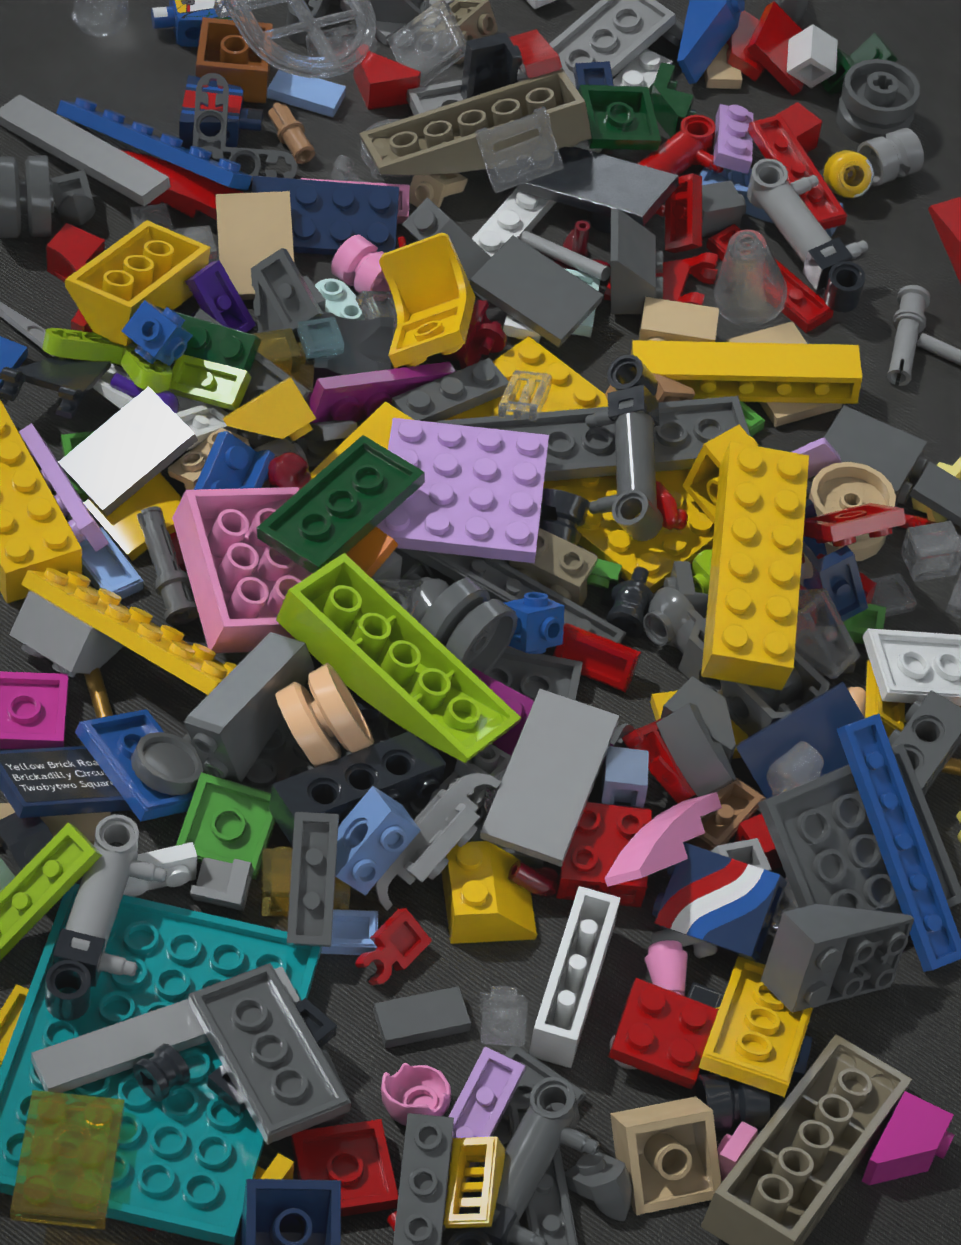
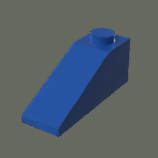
[677,0,745,84]

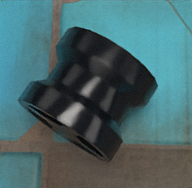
[133,1043,190,1102]

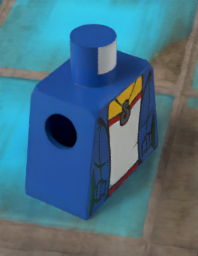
[151,0,235,47]

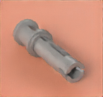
[887,285,931,386]

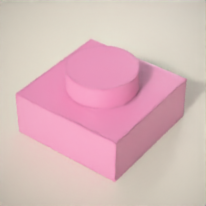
[717,1121,758,1181]

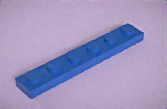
[56,97,252,190]
[836,714,961,972]

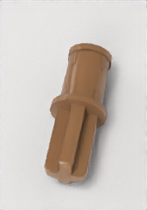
[268,102,315,164]

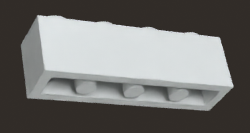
[529,886,621,1068]

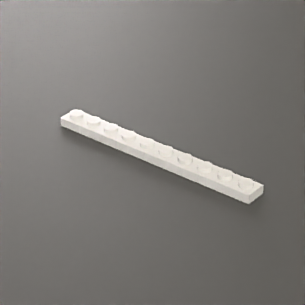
[472,49,673,257]

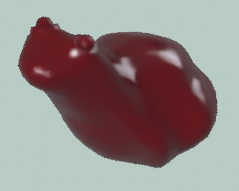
[268,452,311,490]

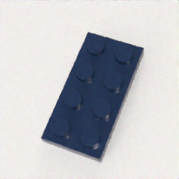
[252,176,399,255]

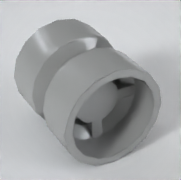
[857,128,924,186]

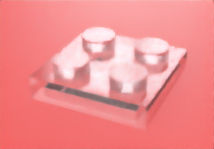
[387,0,466,87]

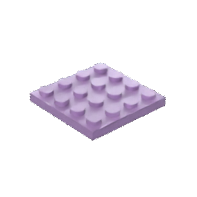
[376,418,549,563]

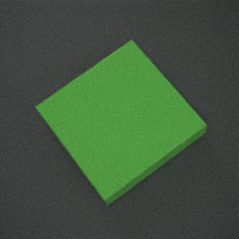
[176,772,276,880]

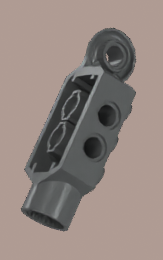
[643,587,830,737]

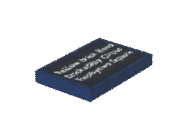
[0,746,132,818]

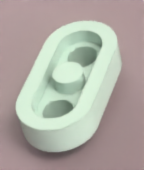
[315,279,370,320]

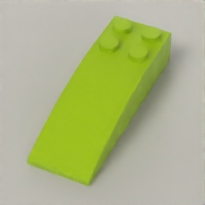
[276,553,521,763]

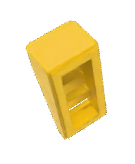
[444,1137,505,1228]

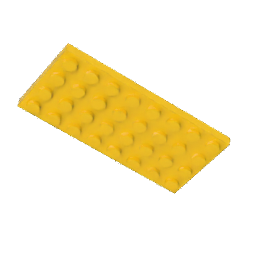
[445,336,714,593]

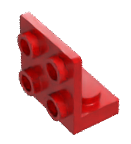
[556,802,652,907]

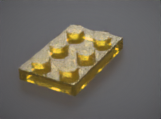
[10,1090,124,1230]

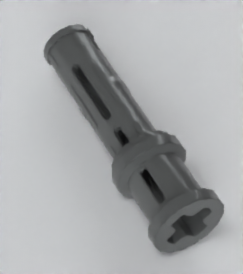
[137,506,199,626]

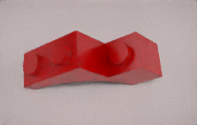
[47,223,105,332]

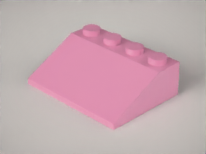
[172,487,313,653]

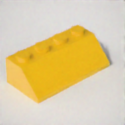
[65,220,211,347]

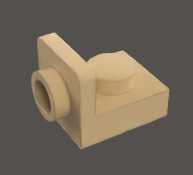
[409,173,468,208]

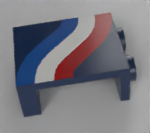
[800,499,868,626]
[653,842,787,963]

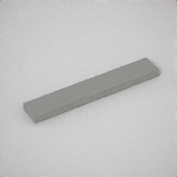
[0,94,171,206]
[31,967,301,1097]

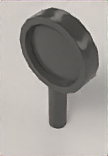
[131,732,204,795]

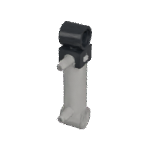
[747,158,868,313]
[45,814,167,1021]

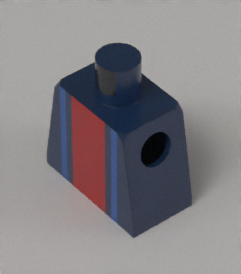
[179,75,263,149]

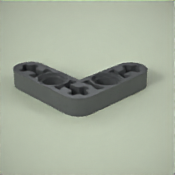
[193,73,297,184]

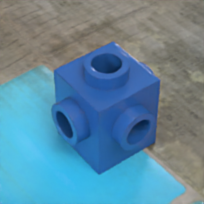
[122,300,193,366]
[504,592,565,654]

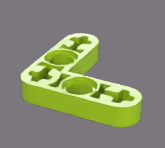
[42,328,173,393]

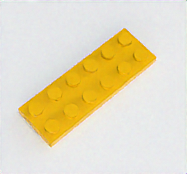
[21,568,237,695]

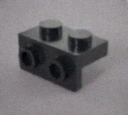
[461,32,522,100]

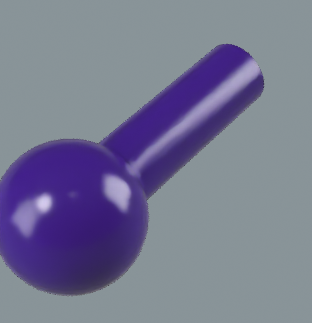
[110,373,179,413]

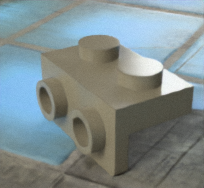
[509,528,597,606]

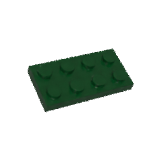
[256,435,425,573]

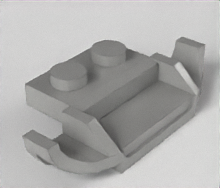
[375,773,501,911]

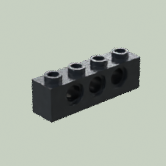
[269,731,446,846]

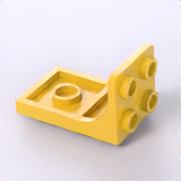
[379,233,476,369]

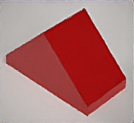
[353,46,421,110]

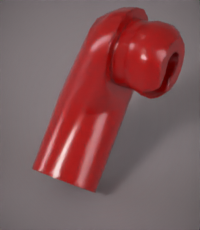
[656,481,688,531]

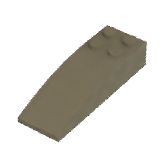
[359,68,592,175]
[701,1034,912,1245]

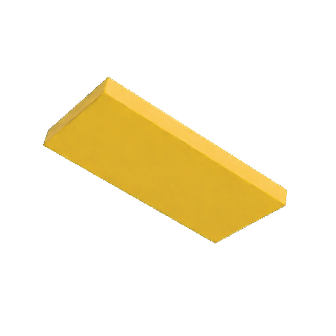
[699,956,813,1097]

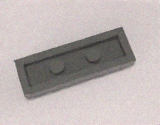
[391,358,510,422]
[287,812,339,947]

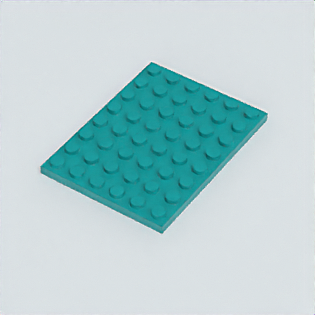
[0,884,322,1245]

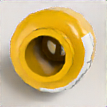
[823,150,874,198]

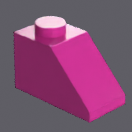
[862,1091,955,1185]

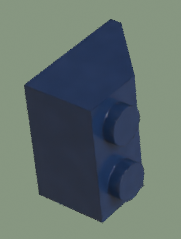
[240,1179,341,1245]

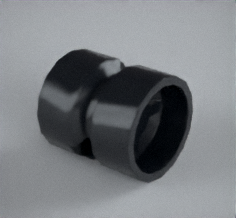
[539,488,590,546]
[695,1074,770,1133]

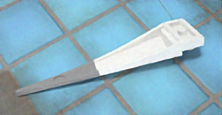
[0,302,237,451]

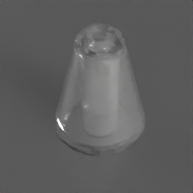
[714,230,787,325]

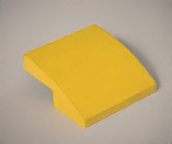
[84,473,182,561]

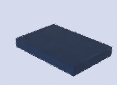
[736,682,864,799]

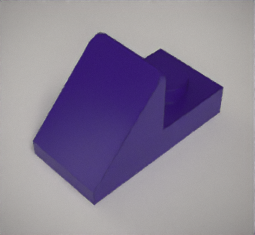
[185,260,256,333]

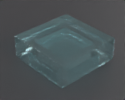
[297,317,344,359]

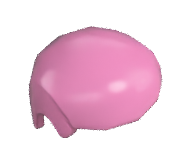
[381,1063,451,1126]

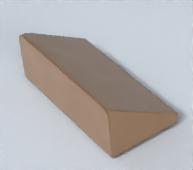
[685,778,766,851]

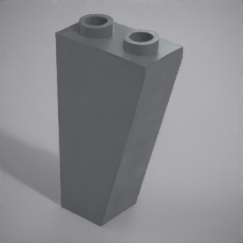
[184,632,315,784]

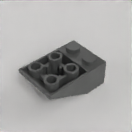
[761,904,914,1013]

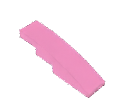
[605,792,722,887]

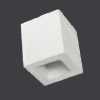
[787,24,838,88]

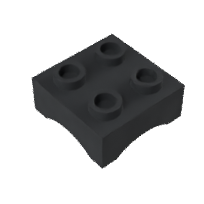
[313,312,394,388]

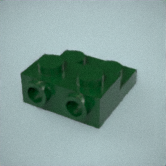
[578,85,661,150]

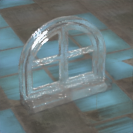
[213,0,376,78]

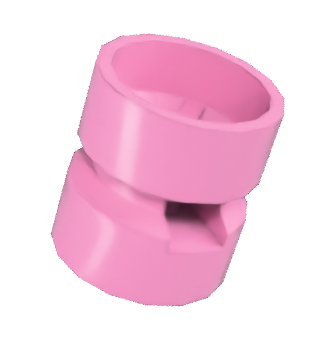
[331,235,391,303]

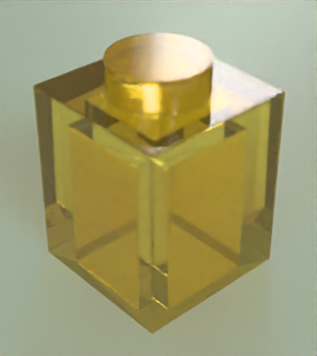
[252,328,306,382]

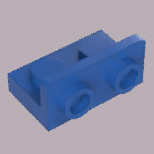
[194,431,275,490]

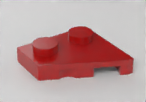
[622,717,696,804]

